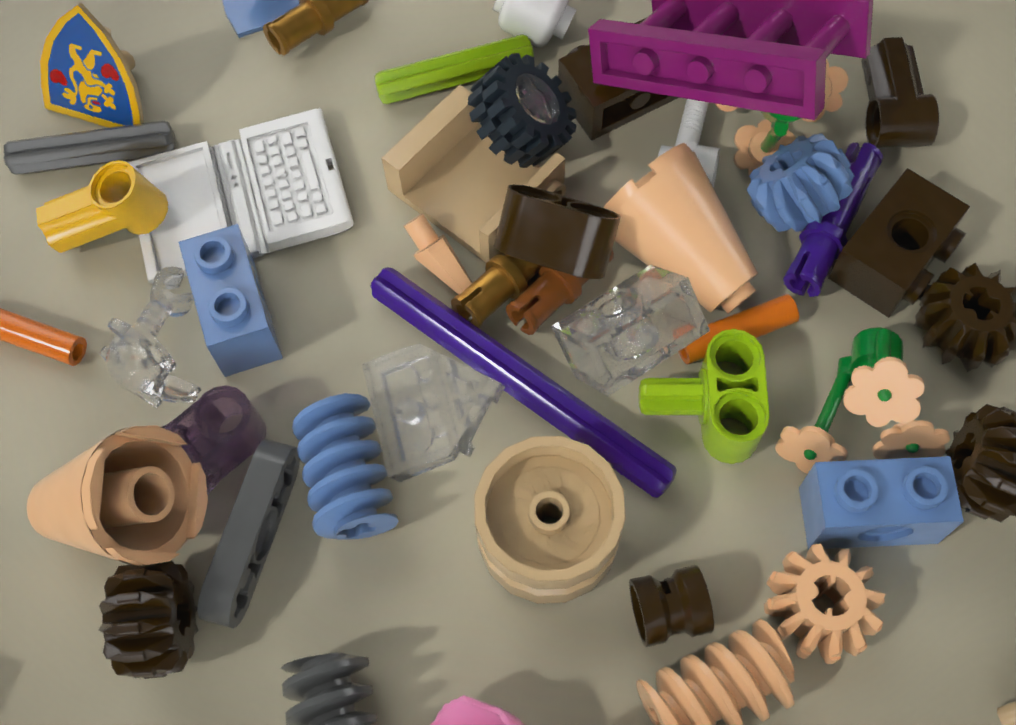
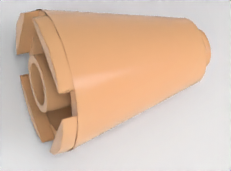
[603,143,758,314]
[27,425,208,566]

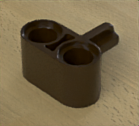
[494,184,621,279]

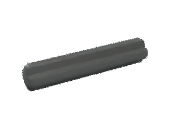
[3,121,175,174]

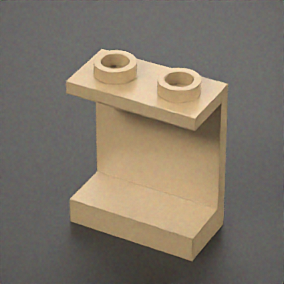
[382,84,566,263]

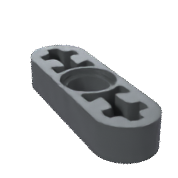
[198,439,300,628]

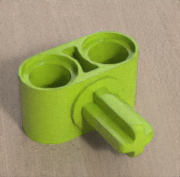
[638,329,770,464]

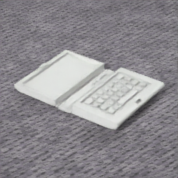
[129,108,354,283]

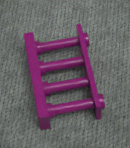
[588,0,873,120]

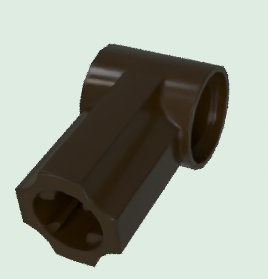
[861,37,939,148]

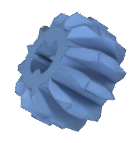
[747,133,854,232]

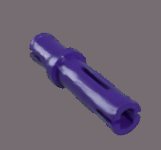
[783,142,883,297]

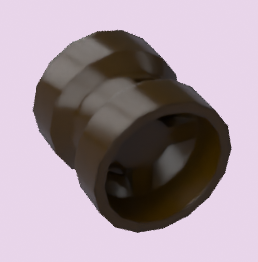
[629,565,714,647]

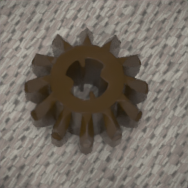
[914,263,1016,372]
[945,404,1016,522]
[99,561,199,679]

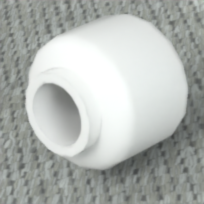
[493,0,577,48]

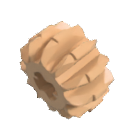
[764,543,885,664]

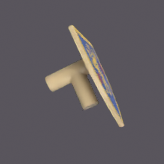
[40,3,144,128]

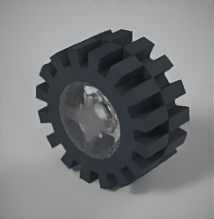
[468,53,577,168]

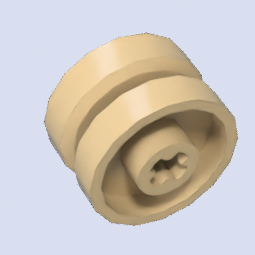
[474,436,626,604]

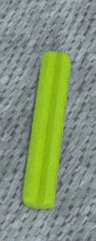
[375,34,534,104]

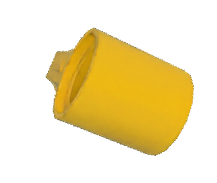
[36,160,168,253]

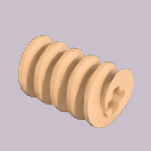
[636,619,795,725]

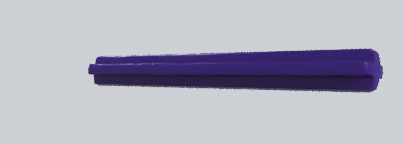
[370,267,677,498]

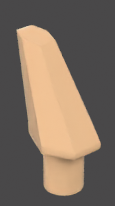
[404,213,472,295]

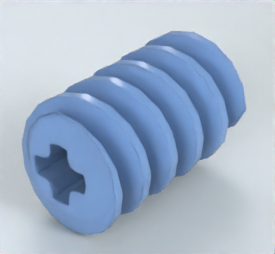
[292,393,399,540]

